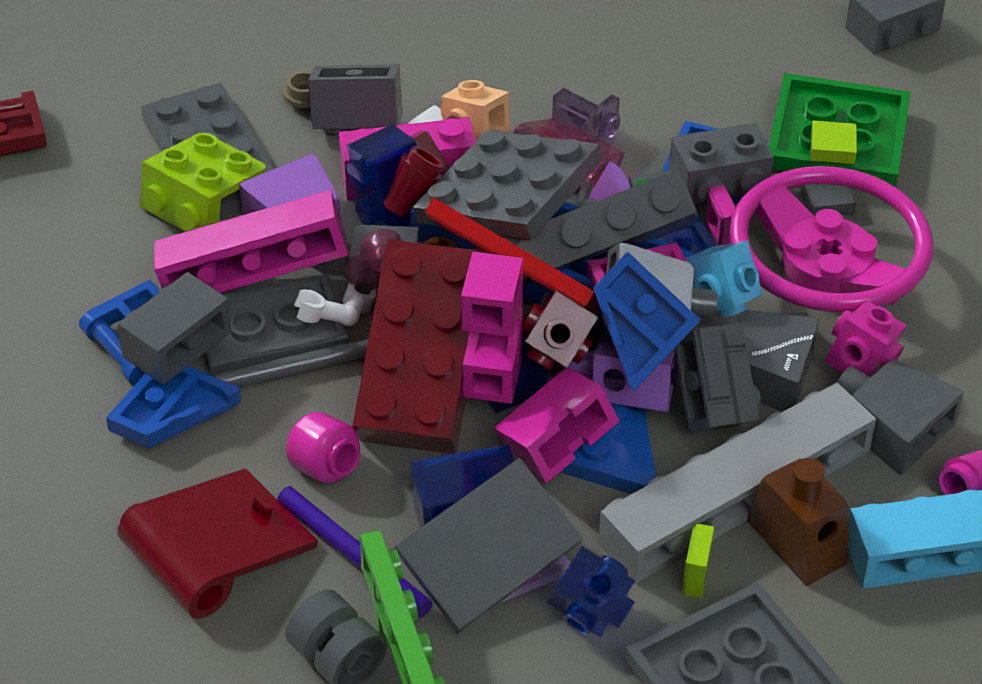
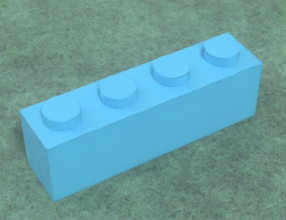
[848,490,982,589]

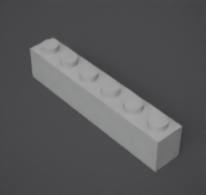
[598,383,876,584]

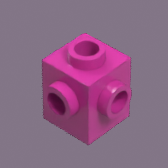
[825,300,907,377]

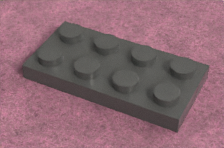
[141,83,274,218]

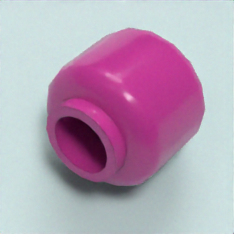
[286,412,361,484]

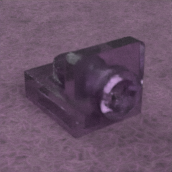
[551,88,621,144]

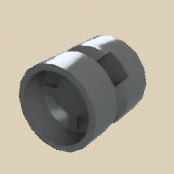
[285,590,387,684]

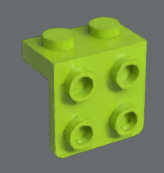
[140,133,266,232]

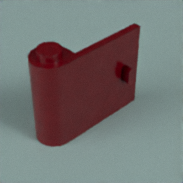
[118,468,318,619]

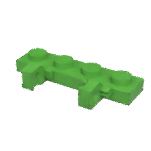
[360,530,445,684]

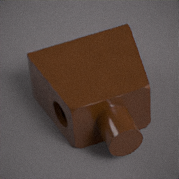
[747,458,849,586]

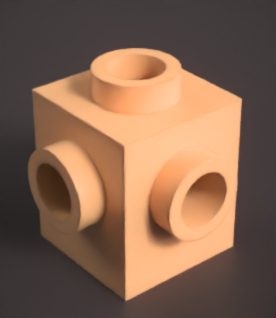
[441,80,510,141]

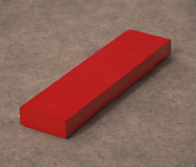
[425,197,600,315]

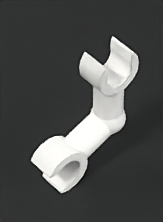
[294,280,377,326]

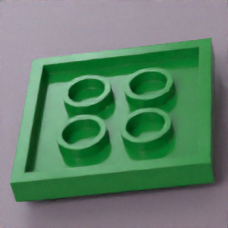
[768,73,911,187]

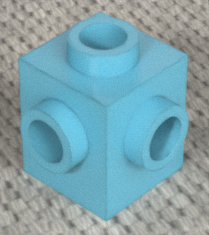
[686,240,763,317]

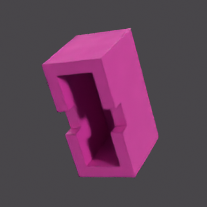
[494,367,619,483]

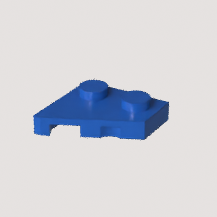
[593,251,701,390]
[106,366,241,448]
[563,403,656,494]

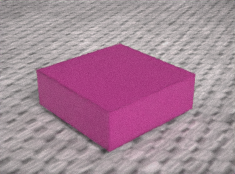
[705,185,736,246]

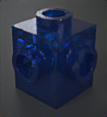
[547,546,635,637]

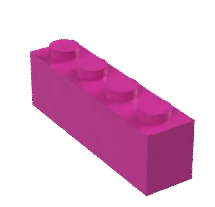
[154,190,348,293]

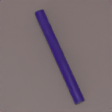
[278,486,433,618]

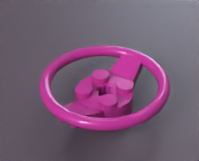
[730,166,934,312]

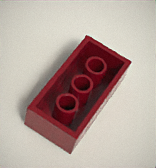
[352,239,484,455]

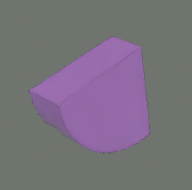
[588,161,631,201]

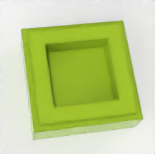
[811,121,857,164]
[682,523,714,599]

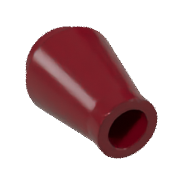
[383,146,444,217]

